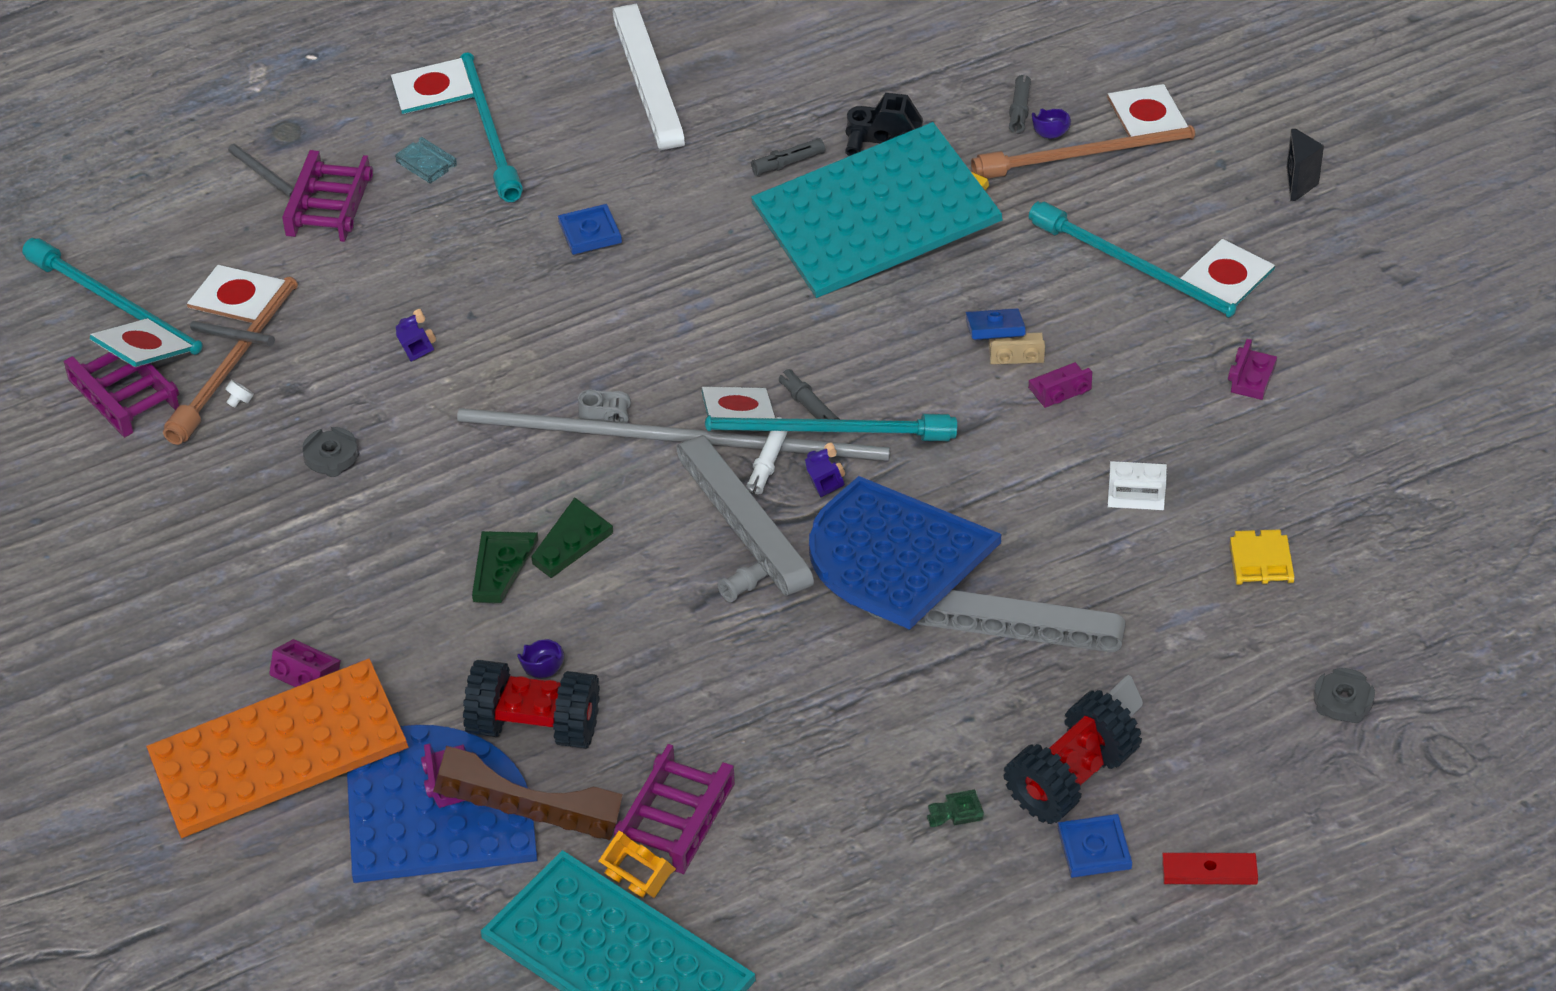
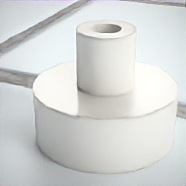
[225,380,254,408]

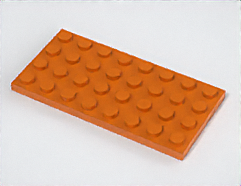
[146,658,409,838]

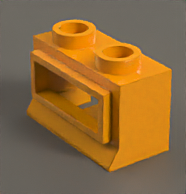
[598,831,676,898]

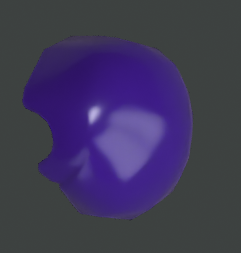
[1032,108,1071,139]
[517,639,564,679]

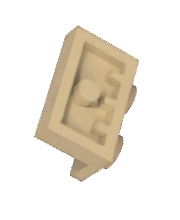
[989,333,1045,364]

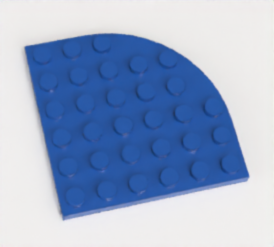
[809,476,1002,630]
[347,725,537,883]

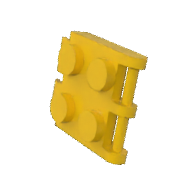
[1229,529,1294,585]

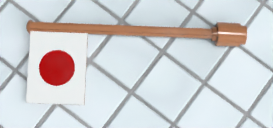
[971,84,1195,179]
[163,265,298,445]

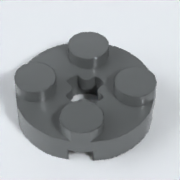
[303,427,359,477]
[1314,668,1375,723]

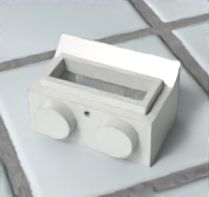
[1108,461,1167,510]

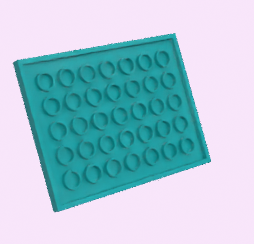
[751,122,1003,298]

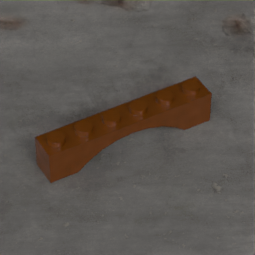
[433,746,623,840]

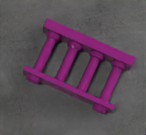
[282,150,373,242]
[63,352,179,438]
[614,744,735,874]

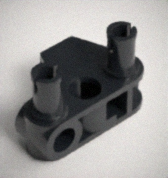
[845,92,923,156]

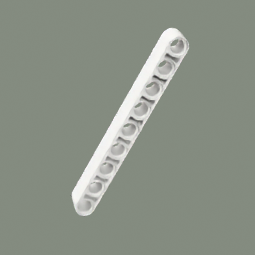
[613,4,685,151]

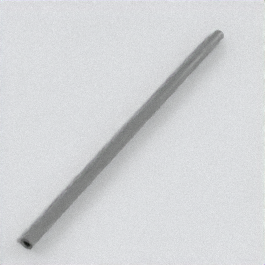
[457,408,890,461]

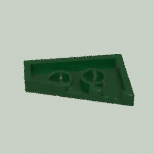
[531,498,613,578]
[472,531,538,603]

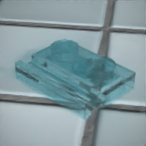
[395,137,457,184]

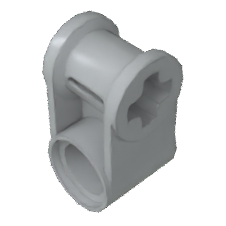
[578,389,631,423]

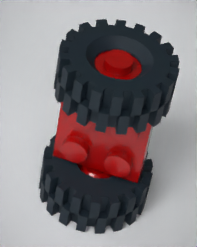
[463,660,600,749]
[1003,690,1142,824]

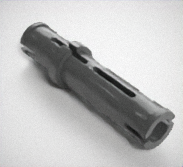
[1009,75,1031,133]
[751,138,825,176]
[779,369,840,420]

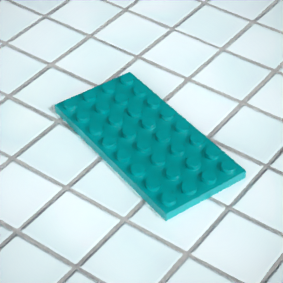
[481,850,756,991]

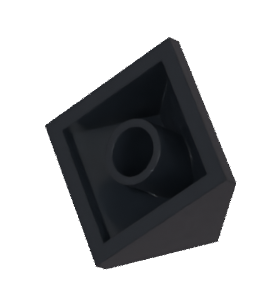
[1286,129,1324,201]

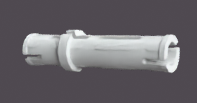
[746,417,788,494]

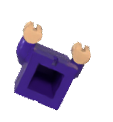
[396,309,436,362]
[805,442,845,498]

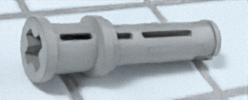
[718,562,768,602]

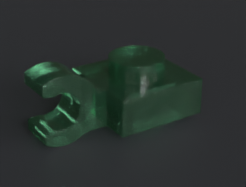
[927,789,984,827]

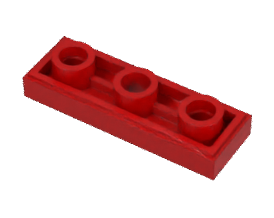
[1162,853,1258,885]

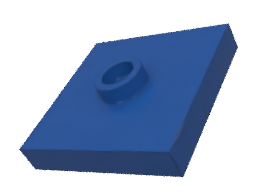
[558,204,622,255]
[966,308,1025,340]
[1058,814,1132,878]

